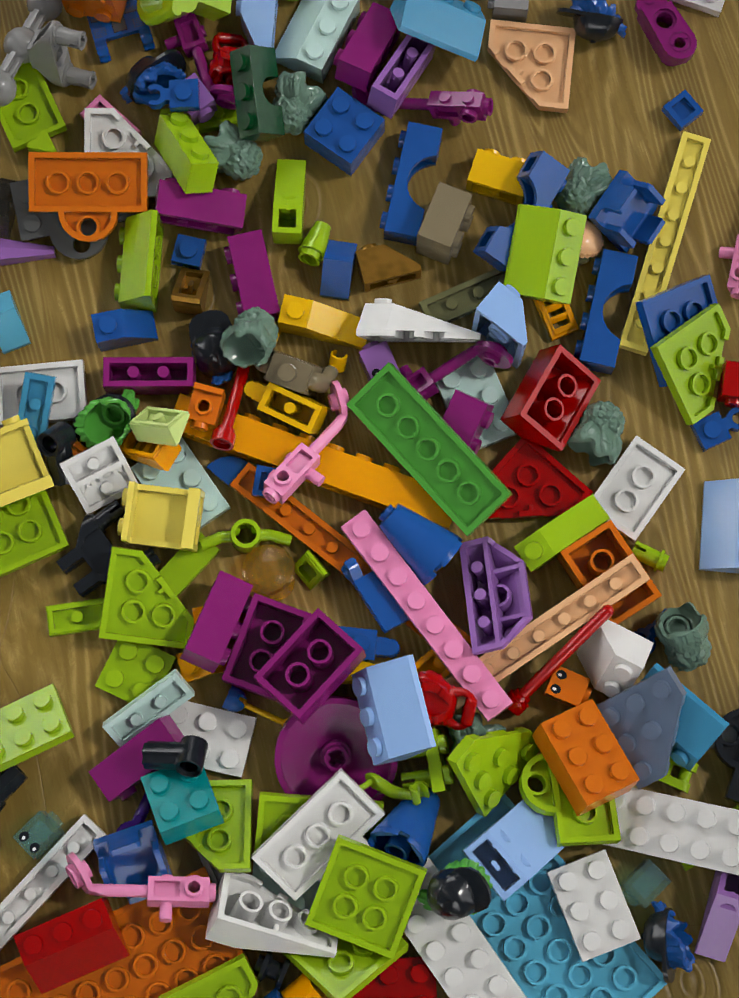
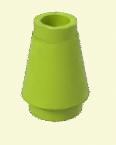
[298,221,331,266]

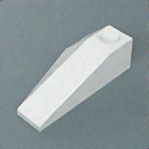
[356,298,486,343]
[205,873,338,958]

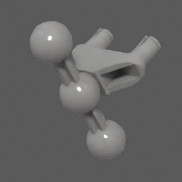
[0,0,97,107]

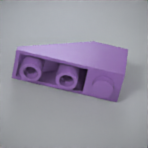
[694,870,739,962]

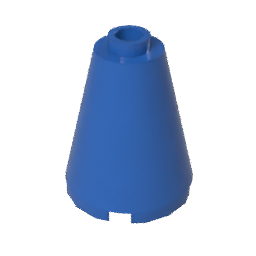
[378,503,463,585]
[368,788,440,867]

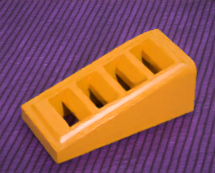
[533,299,579,341]
[119,431,181,471]

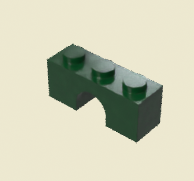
[229,44,285,142]

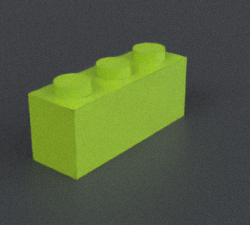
[154,112,219,194]

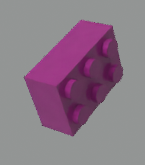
[222,593,312,702]
[254,608,366,725]

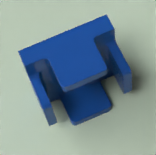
[588,170,666,253]
[93,820,172,904]

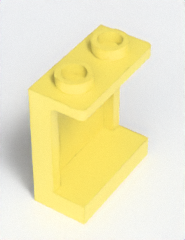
[0,415,54,507]
[117,481,205,552]

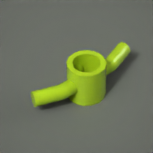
[199,518,293,553]

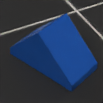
[320,240,357,301]

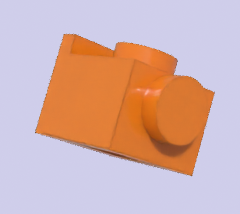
[187,382,226,432]

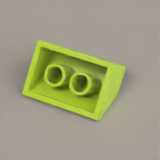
[503,204,587,304]
[114,210,164,313]

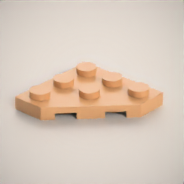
[487,19,576,113]

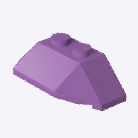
[459,536,533,656]

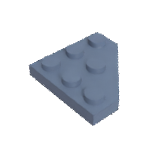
[597,665,687,790]

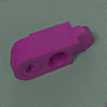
[634,0,697,67]

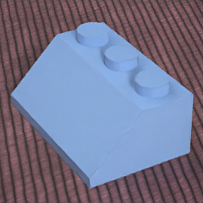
[472,281,527,369]
[699,478,739,574]
[351,654,436,766]

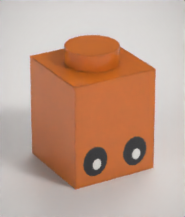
[542,666,592,708]

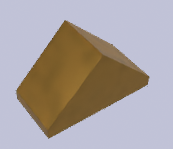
[171,268,210,315]

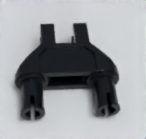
[56,499,161,598]

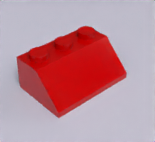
[500,344,601,452]
[13,897,130,994]

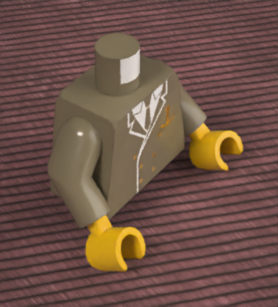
[254,329,348,396]

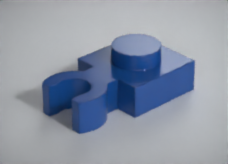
[148,78,200,112]
[690,407,739,452]

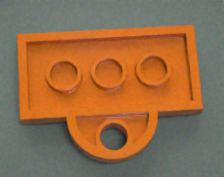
[28,152,148,243]

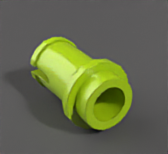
[632,540,670,572]

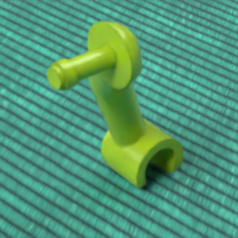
[359,772,430,805]

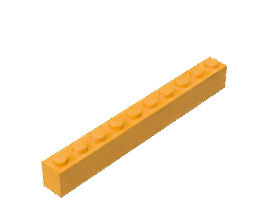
[174,392,452,530]

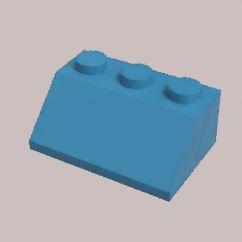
[390,0,486,62]
[641,662,729,771]

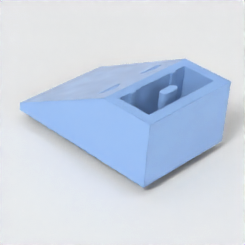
[462,799,566,901]

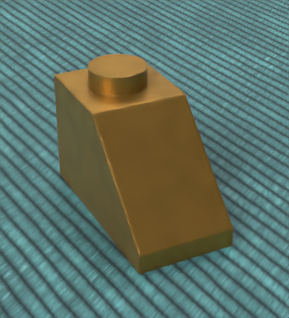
[356,243,422,292]

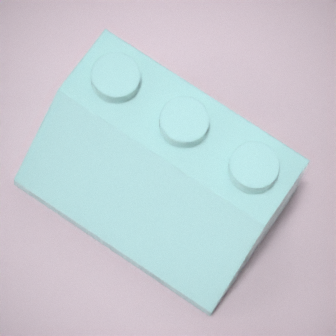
[275,0,360,84]

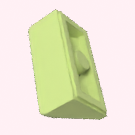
[129,406,190,446]

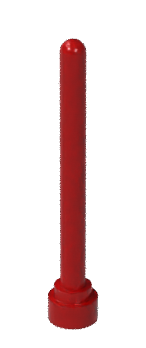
[210,366,251,451]
[507,605,614,716]

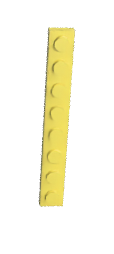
[619,131,711,356]

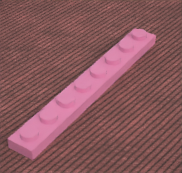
[341,510,513,722]

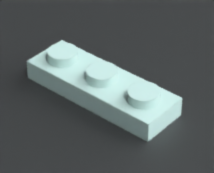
[102,669,195,747]

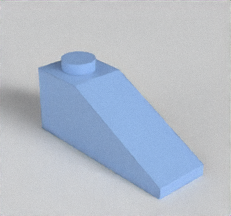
[236,0,278,48]

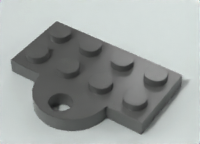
[10,179,136,260]

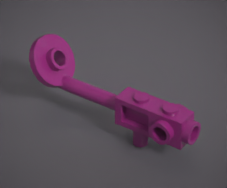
[164,12,236,110]
[352,75,493,126]
[399,340,513,400]

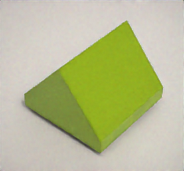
[27,130,57,152]
[292,550,331,590]

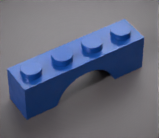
[380,121,443,246]
[473,150,570,271]
[573,249,638,375]

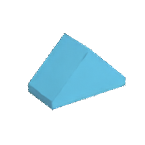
[0,290,31,354]

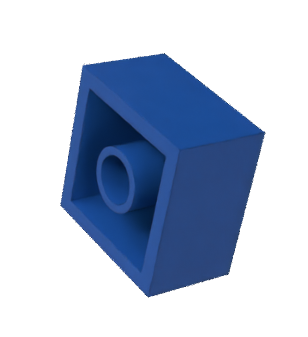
[303,87,385,176]

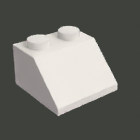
[576,620,654,698]

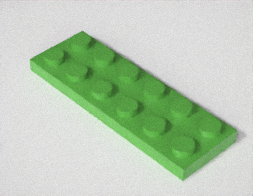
[346,362,513,536]

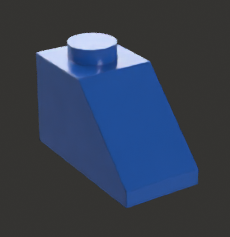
[91,309,159,352]

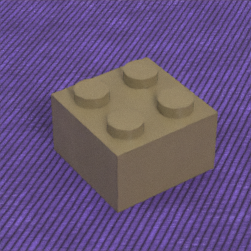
[416,182,475,265]

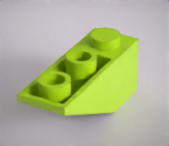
[272,159,306,244]

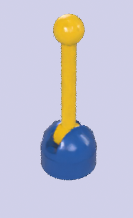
[222,685,288,727]

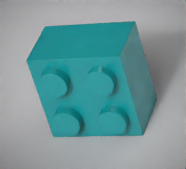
[140,766,224,845]

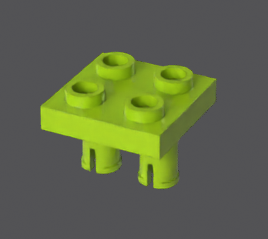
[401,728,455,793]

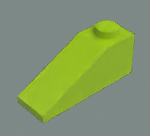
[514,494,611,572]

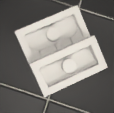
[59,436,139,514]

